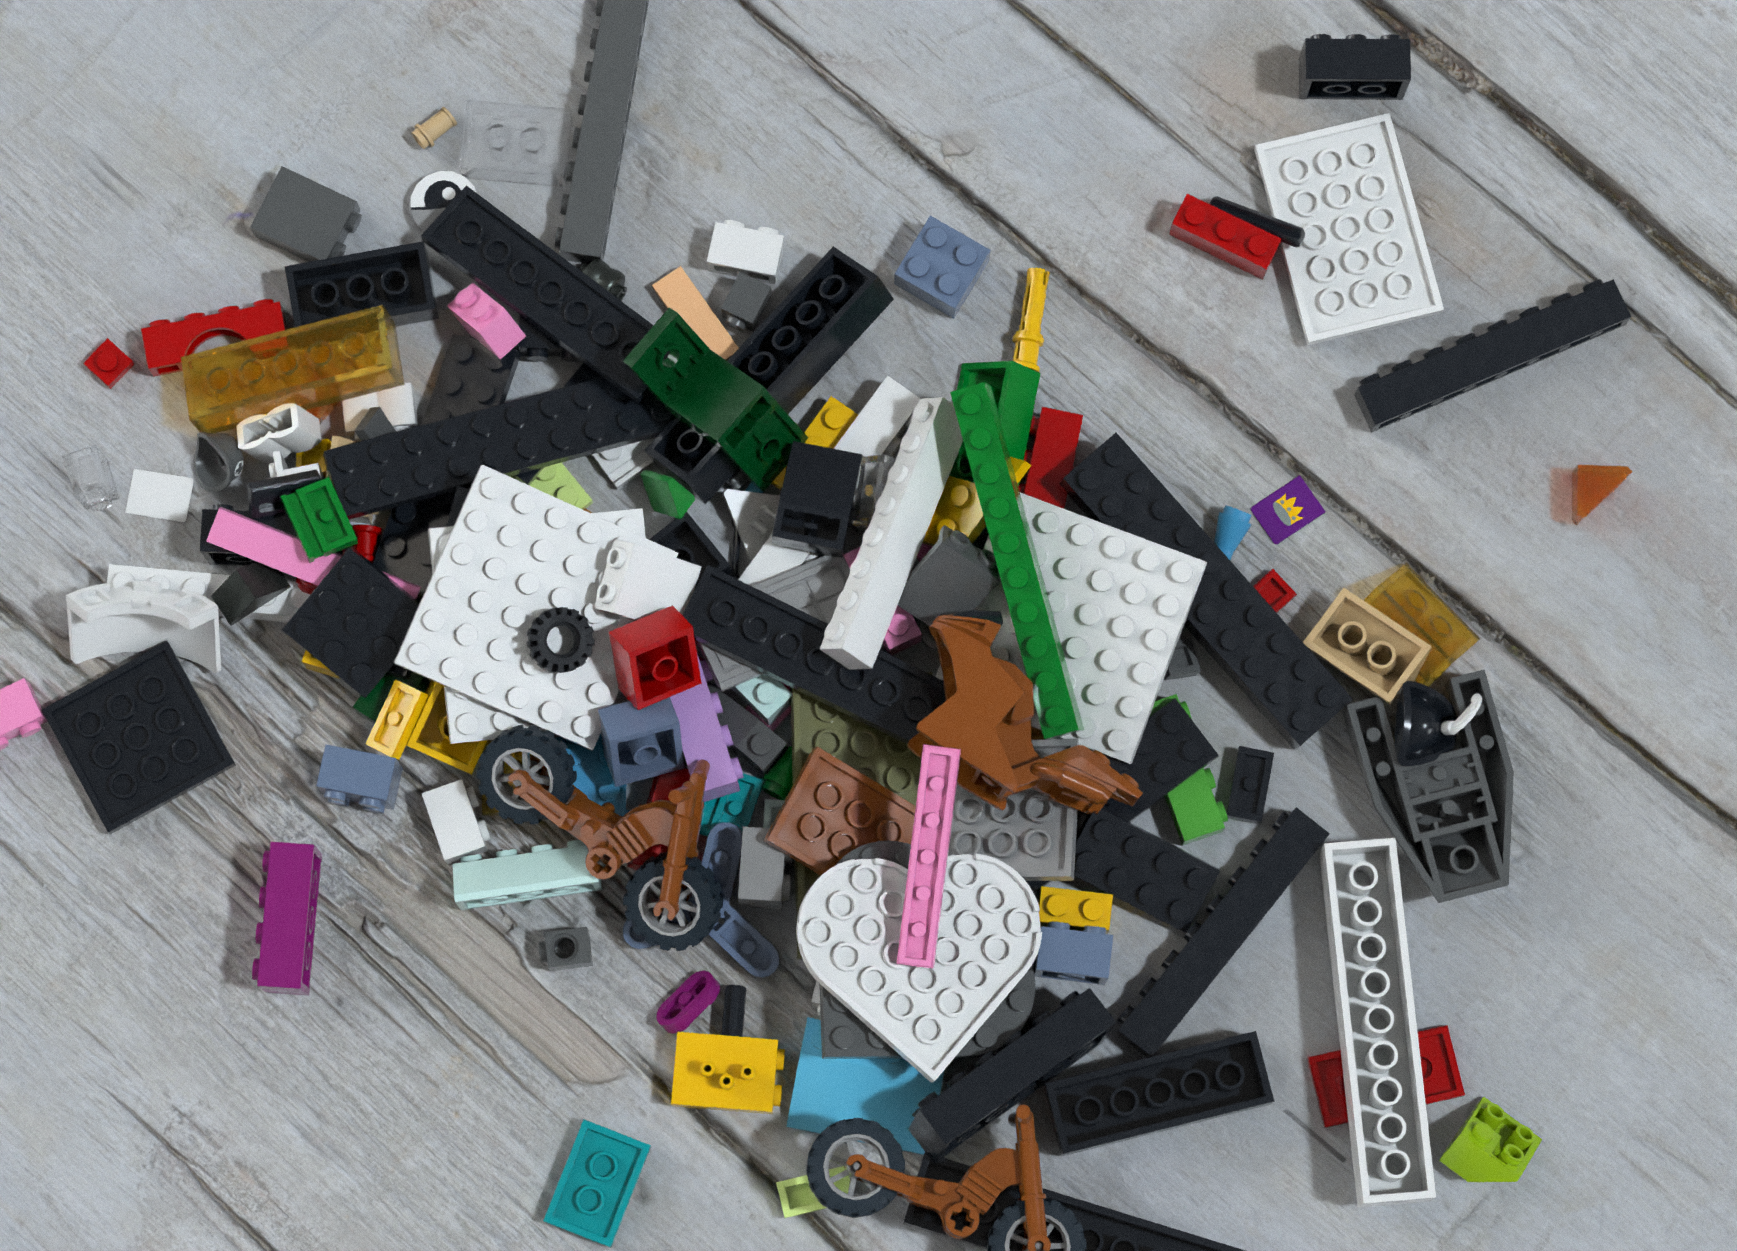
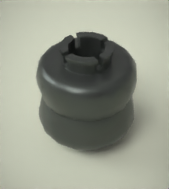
[579,259,627,301]

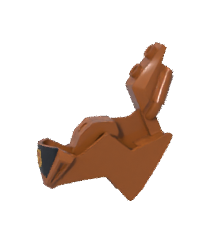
[907,610,1143,815]

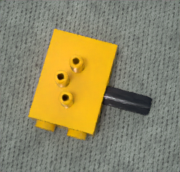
[671,985,785,1115]

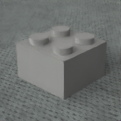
[738,827,793,910]

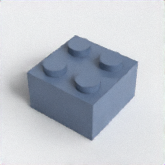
[894,215,991,319]
[598,697,685,787]
[316,744,403,814]
[1034,921,1113,985]

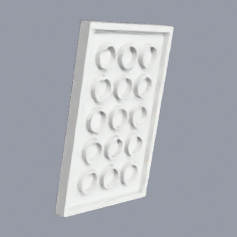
[1254,113,1444,346]

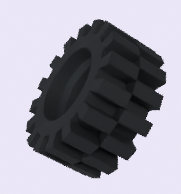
[526,607,595,673]

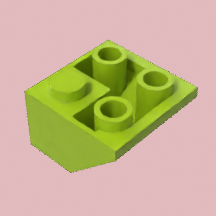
[1439,1096,1542,1182]

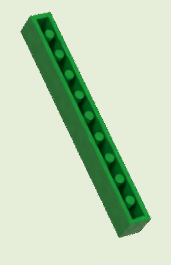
[950,382,1084,740]

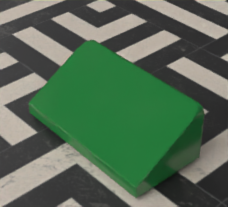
[640,470,695,519]

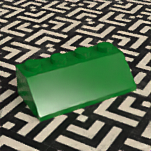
[949,361,1041,486]

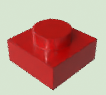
[83,338,135,389]

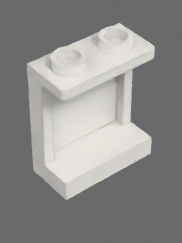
[595,540,701,621]

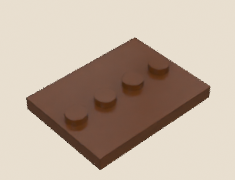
[763,747,916,875]

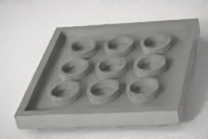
[948,739,1079,881]

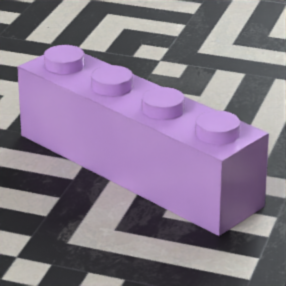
[670,654,744,802]

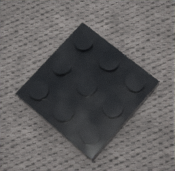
[282,546,420,698]

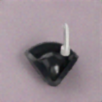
[1394,681,1482,766]

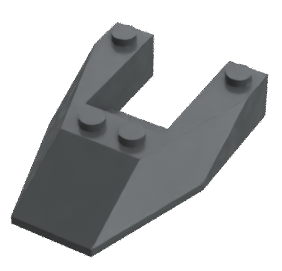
[1342,669,1514,903]

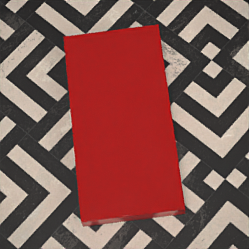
[1307,1025,1465,1128]

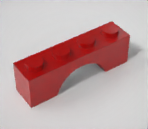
[141,299,291,377]

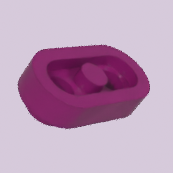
[656,970,720,1034]

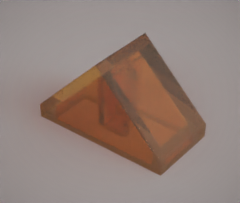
[1572,465,1633,526]

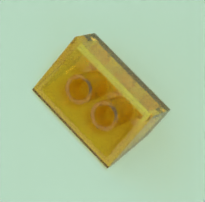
[1364,563,1480,687]

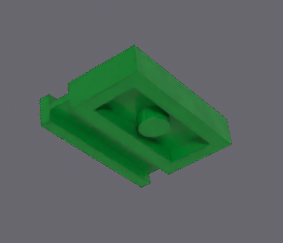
[281,477,358,563]

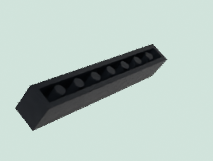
[1354,279,1631,433]
[1116,807,1330,1058]

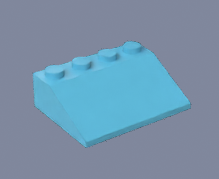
[786,1017,945,1155]

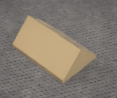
[1303,588,1432,704]

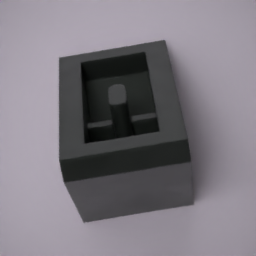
[211,562,291,626]

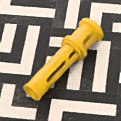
[1012,268,1050,372]

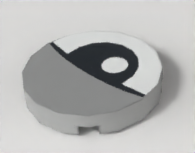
[410,171,477,233]

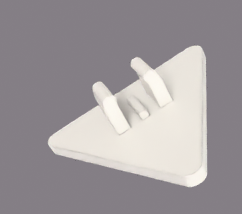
[723,489,780,561]

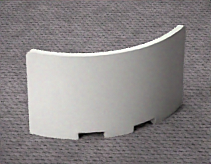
[66,581,221,673]

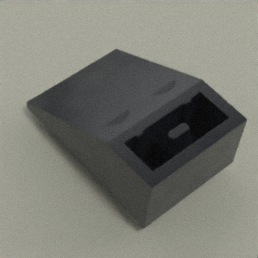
[772,441,863,558]

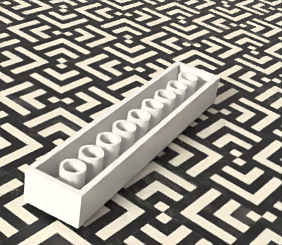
[1319,838,1436,1208]

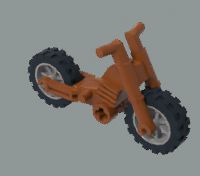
[477,725,723,951]
[806,1105,1087,1251]

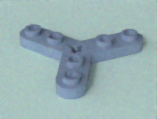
[623,822,780,977]

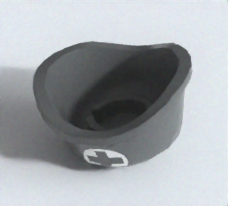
[194,432,244,492]

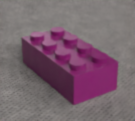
[252,842,322,996]

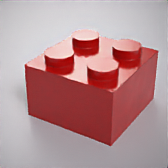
[609,605,702,710]

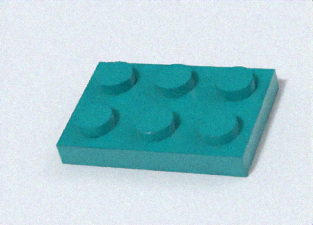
[543,1119,651,1248]

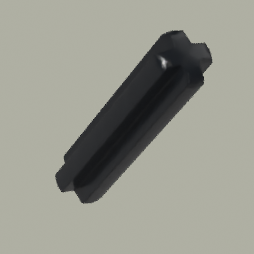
[1210,196,1305,247]

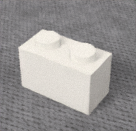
[707,220,784,284]
[421,779,491,865]

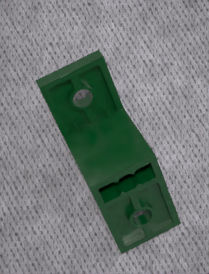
[623,307,808,492]

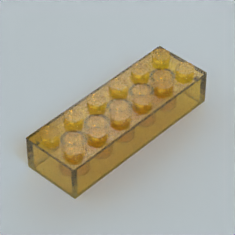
[181,305,405,433]

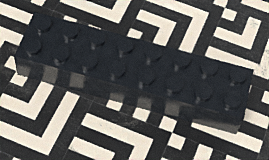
[644,246,894,504]

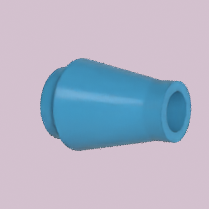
[1214,505,1252,560]

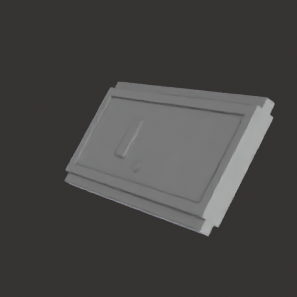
[695,555,850,692]

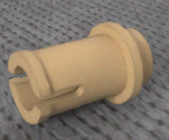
[411,107,457,149]

